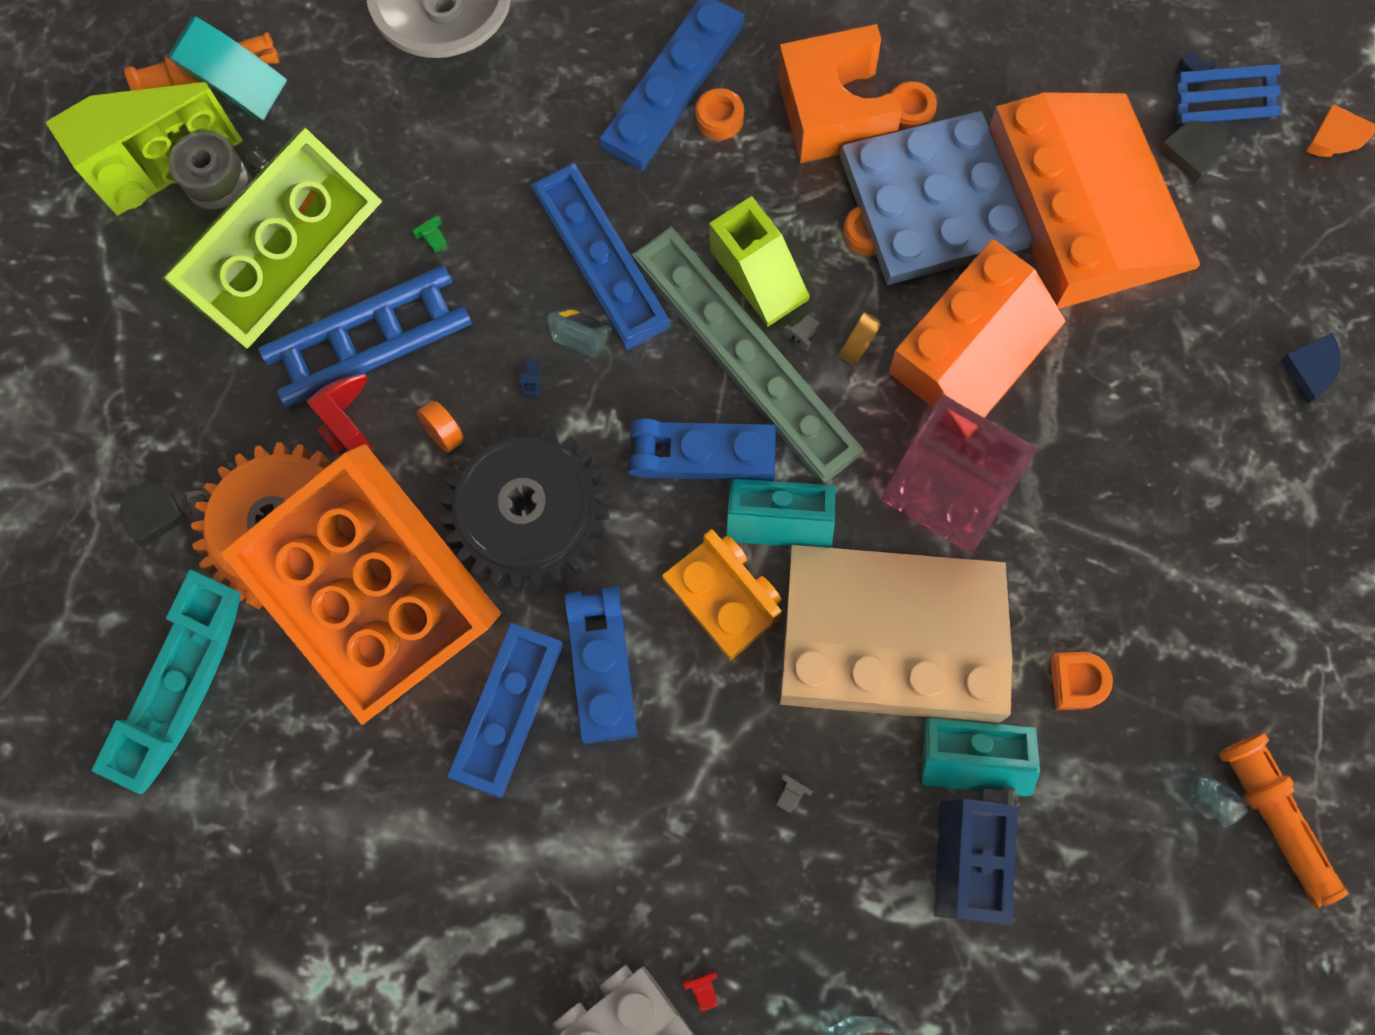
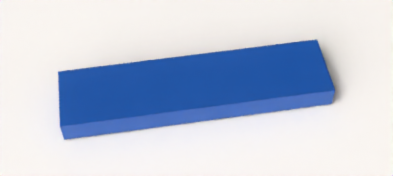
[531,163,670,351]

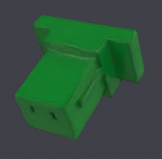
[412,215,447,253]

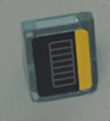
[547,308,612,358]

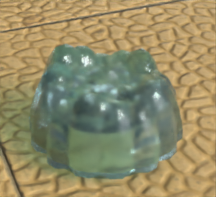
[1191,777,1249,827]

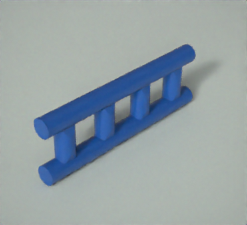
[259,264,472,408]

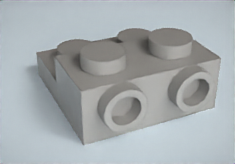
[552,965,695,1035]

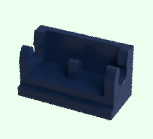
[934,799,1018,925]

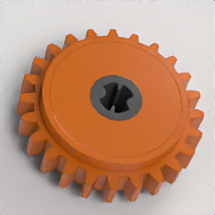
[191,442,329,609]

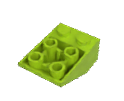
[46,82,243,216]

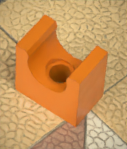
[778,24,902,163]

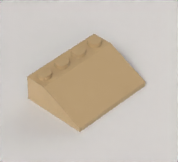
[780,545,1012,724]

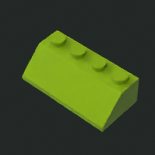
[161,128,382,349]

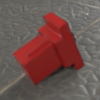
[683,970,718,1012]

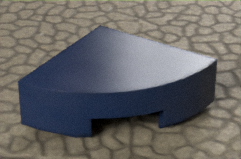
[1281,333,1340,404]

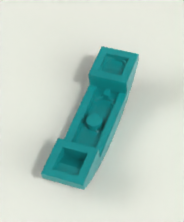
[91,569,241,794]

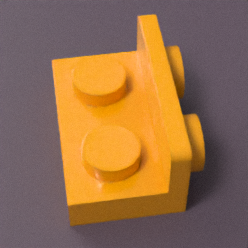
[662,529,782,661]

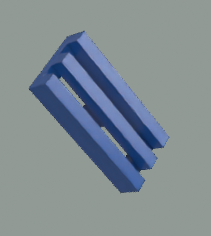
[1175,64,1281,125]

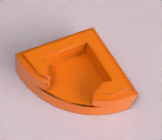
[1306,104,1375,157]

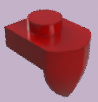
[306,374,373,453]

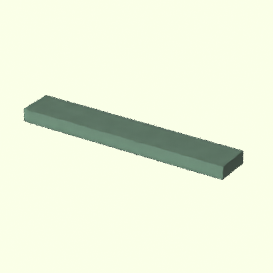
[632,226,864,485]

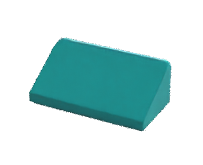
[727,478,835,548]
[921,717,1040,796]

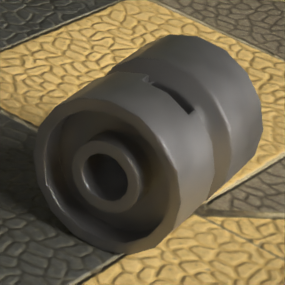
[168,130,253,221]

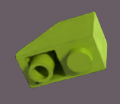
[709,196,809,327]

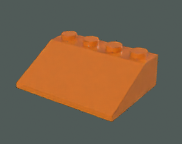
[989,93,1200,309]
[220,444,501,725]

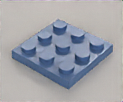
[840,111,1033,285]

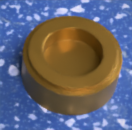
[838,312,881,365]

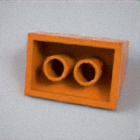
[888,239,1065,436]

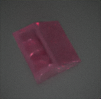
[880,394,1038,554]

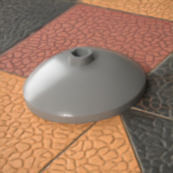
[367,0,511,58]

